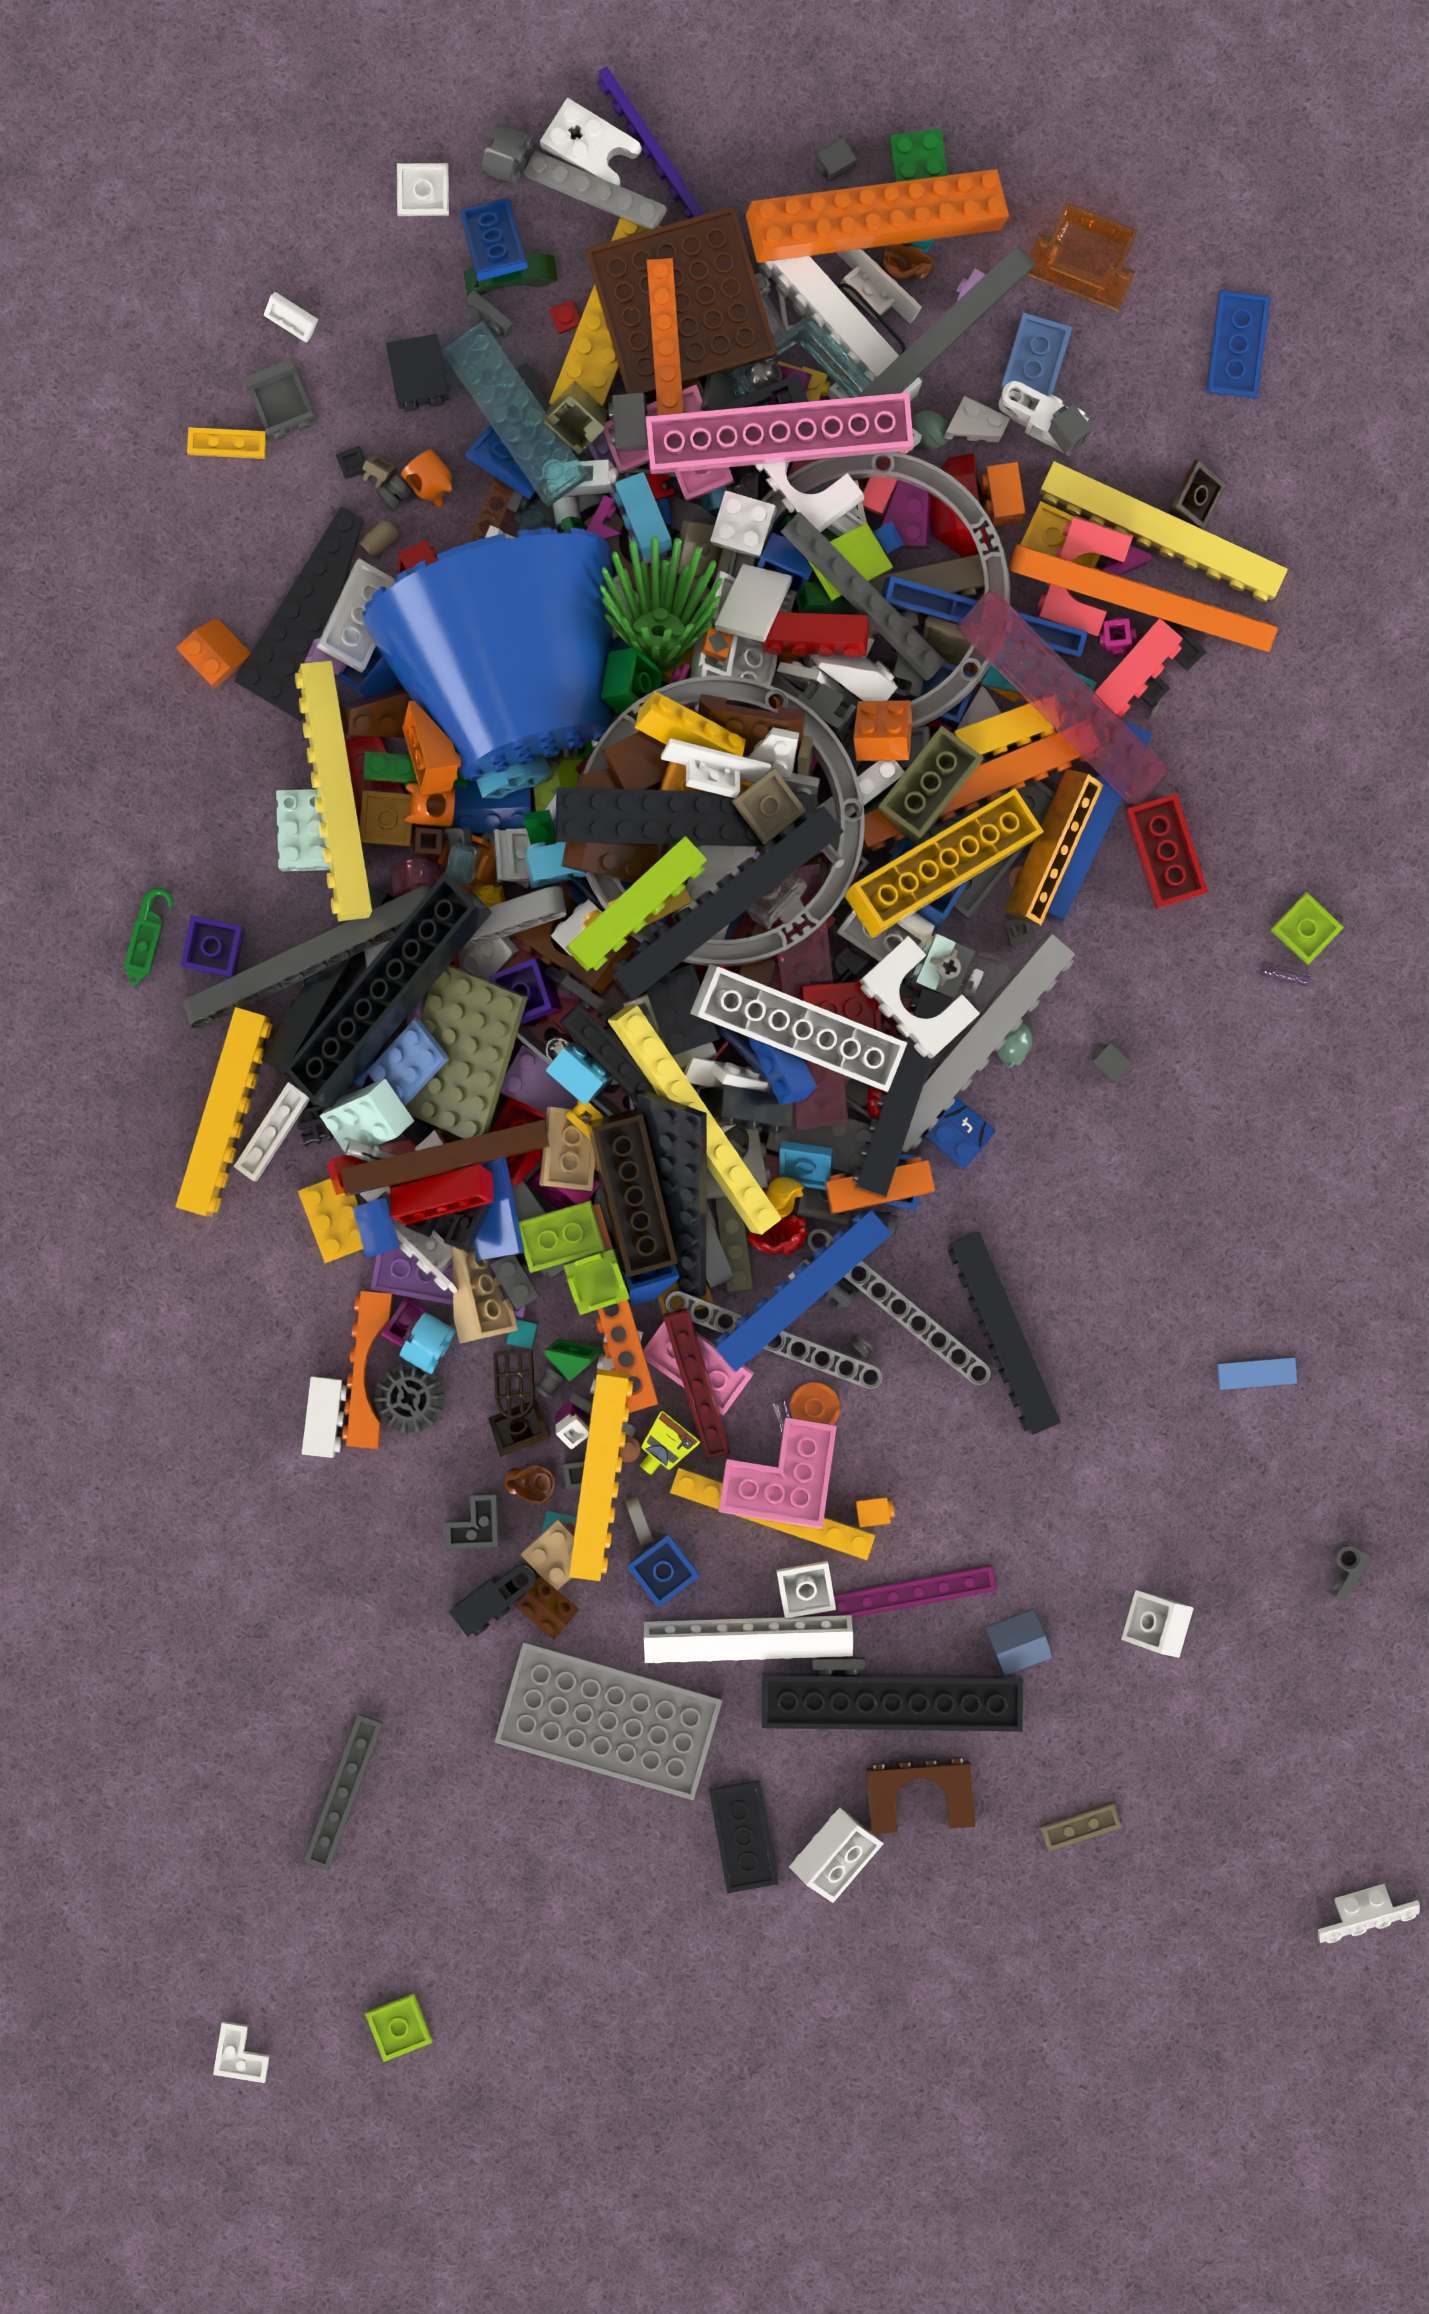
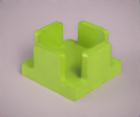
[564,1249,630,1315]

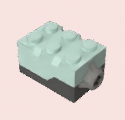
[904,934,975,999]

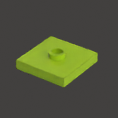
[1270,892,1344,965]
[365,1993,433,2062]

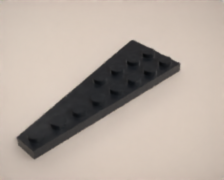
[234,506,364,721]
[638,1090,707,1298]

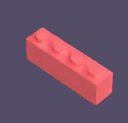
[1089,618,1183,720]

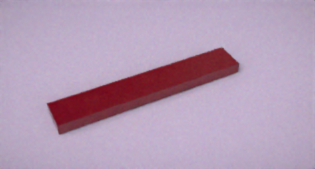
[663,1307,731,1460]

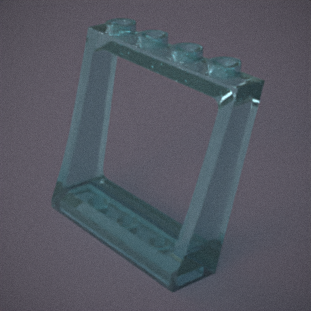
[729,314,871,462]

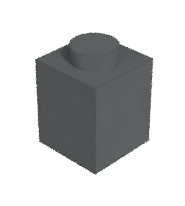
[815,137,857,181]
[1091,1043,1133,1084]

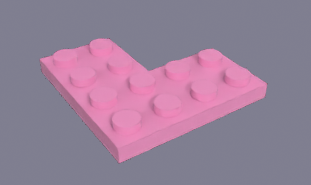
[603,385,735,501]
[718,1418,837,1529]

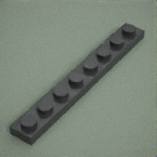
[780,512,946,681]

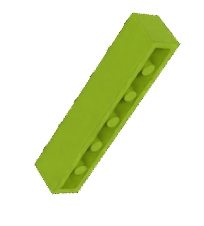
[565,836,707,971]

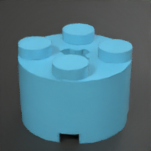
[399,1312,457,1374]

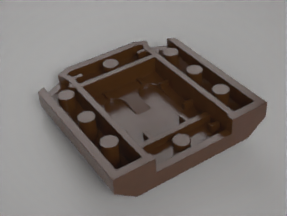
[698,694,806,774]
[561,768,670,884]

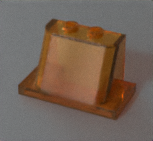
[1027,202,1138,312]

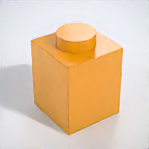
[855,1496,895,1528]

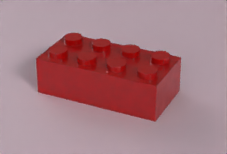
[1124,793,1208,910]

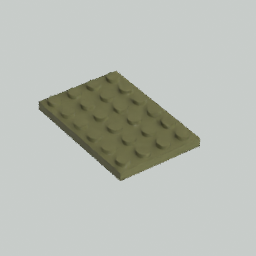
[405,964,528,1139]

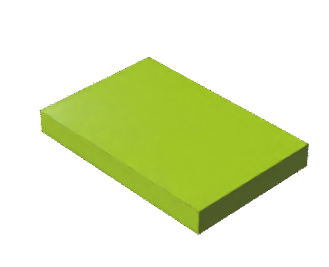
[807,523,893,601]
[519,1201,606,1273]

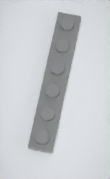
[523,151,667,230]

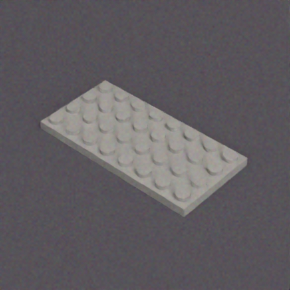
[494,1642,723,1801]

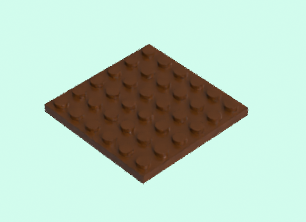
[585,206,777,395]

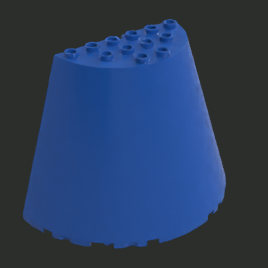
[362,527,614,781]

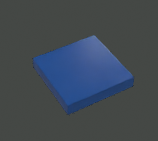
[353,1197,400,1258]

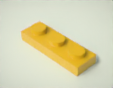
[187,427,267,459]

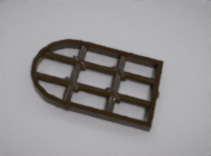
[493,1350,535,1419]

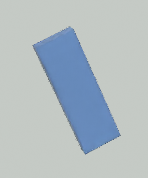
[1217,1357,1297,1390]

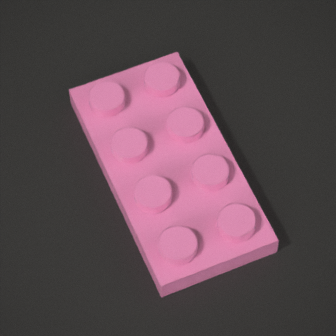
[643,1321,754,1416]

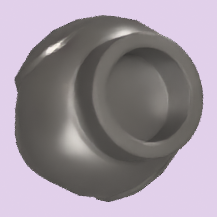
[743,361,782,390]

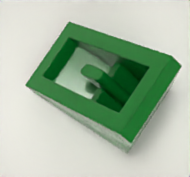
[545,1339,603,1382]

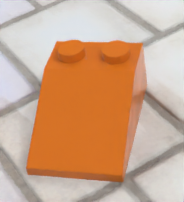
[402,700,461,795]

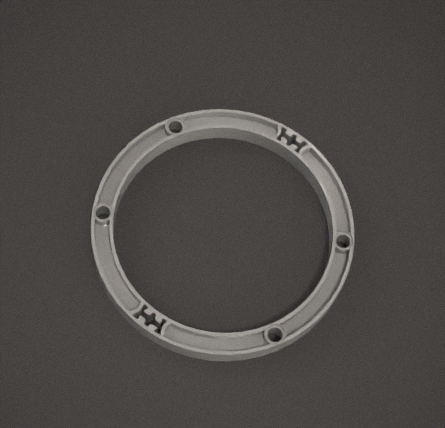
[728,452,1011,734]
[583,676,865,966]

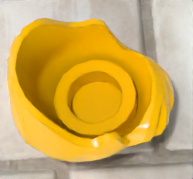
[766,1176,804,1218]

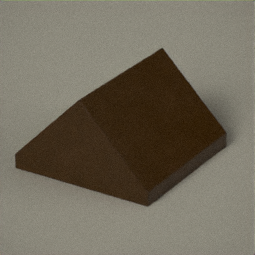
[1168,460,1226,530]
[488,1399,551,1457]

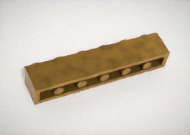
[1004,769,1103,926]

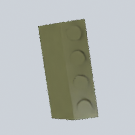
[878,726,983,845]

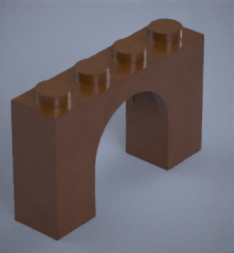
[514,884,638,995]
[866,1757,976,1834]

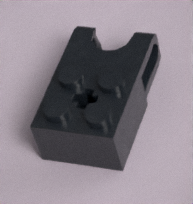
[449,1563,537,1637]

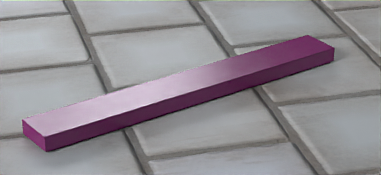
[798,1565,997,1618]

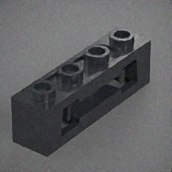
[710,374,809,411]

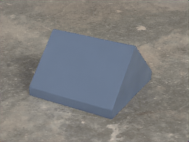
[985,1609,1052,1676]

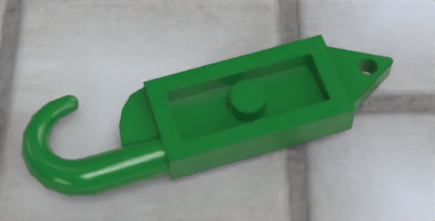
[123,887,173,988]

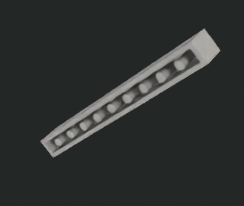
[902,932,1075,1152]

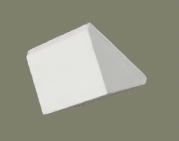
[776,1561,836,1619]

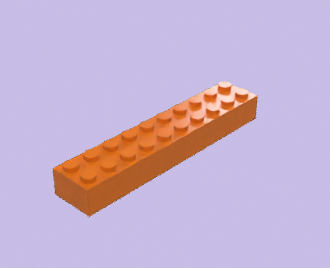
[746,169,1009,263]

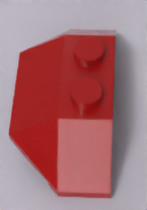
[931,453,990,558]

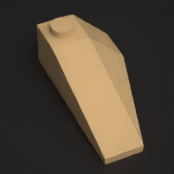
[452,1243,518,1344]

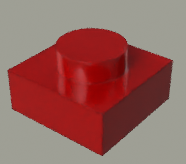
[548,300,581,335]

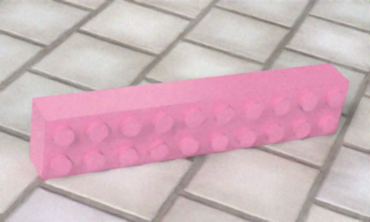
[646,393,914,474]

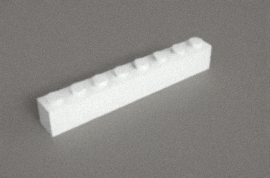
[644,1615,853,1663]

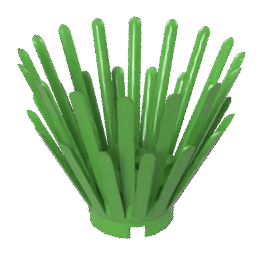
[600,536,723,671]

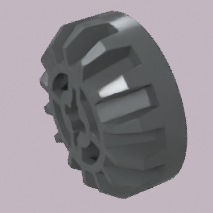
[374,1363,445,1433]

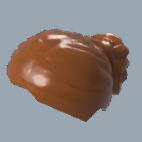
[882,243,934,280]
[503,1464,556,1504]

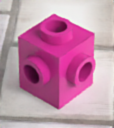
[1100,618,1137,657]

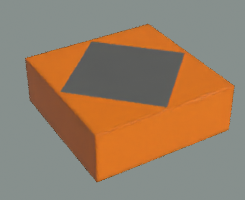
[700,627,732,661]

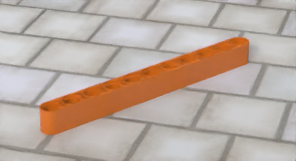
[1008,544,1279,652]

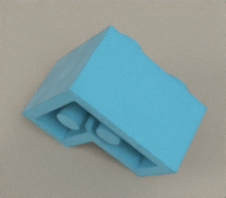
[545,1041,613,1105]

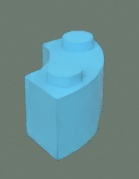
[476,754,552,799]

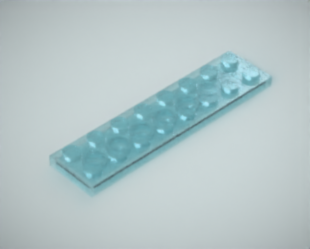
[441,321,590,507]

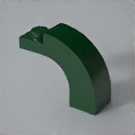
[464,253,558,297]

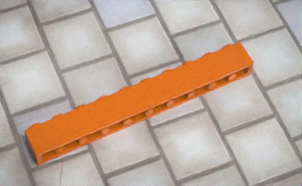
[862,719,1101,852]

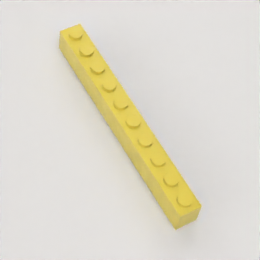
[1039,461,1288,602]
[295,661,372,921]
[607,1005,781,1235]

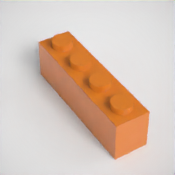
[825,1157,935,1214]

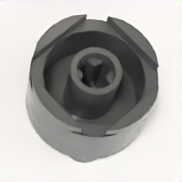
[481,123,534,185]

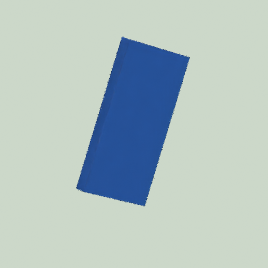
[459,198,528,281]
[1206,290,1271,399]
[459,1158,524,1261]

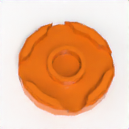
[789,1382,840,1425]

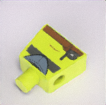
[639,1410,700,1475]

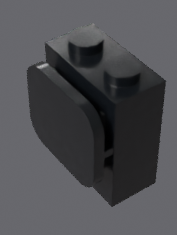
[386,334,450,411]

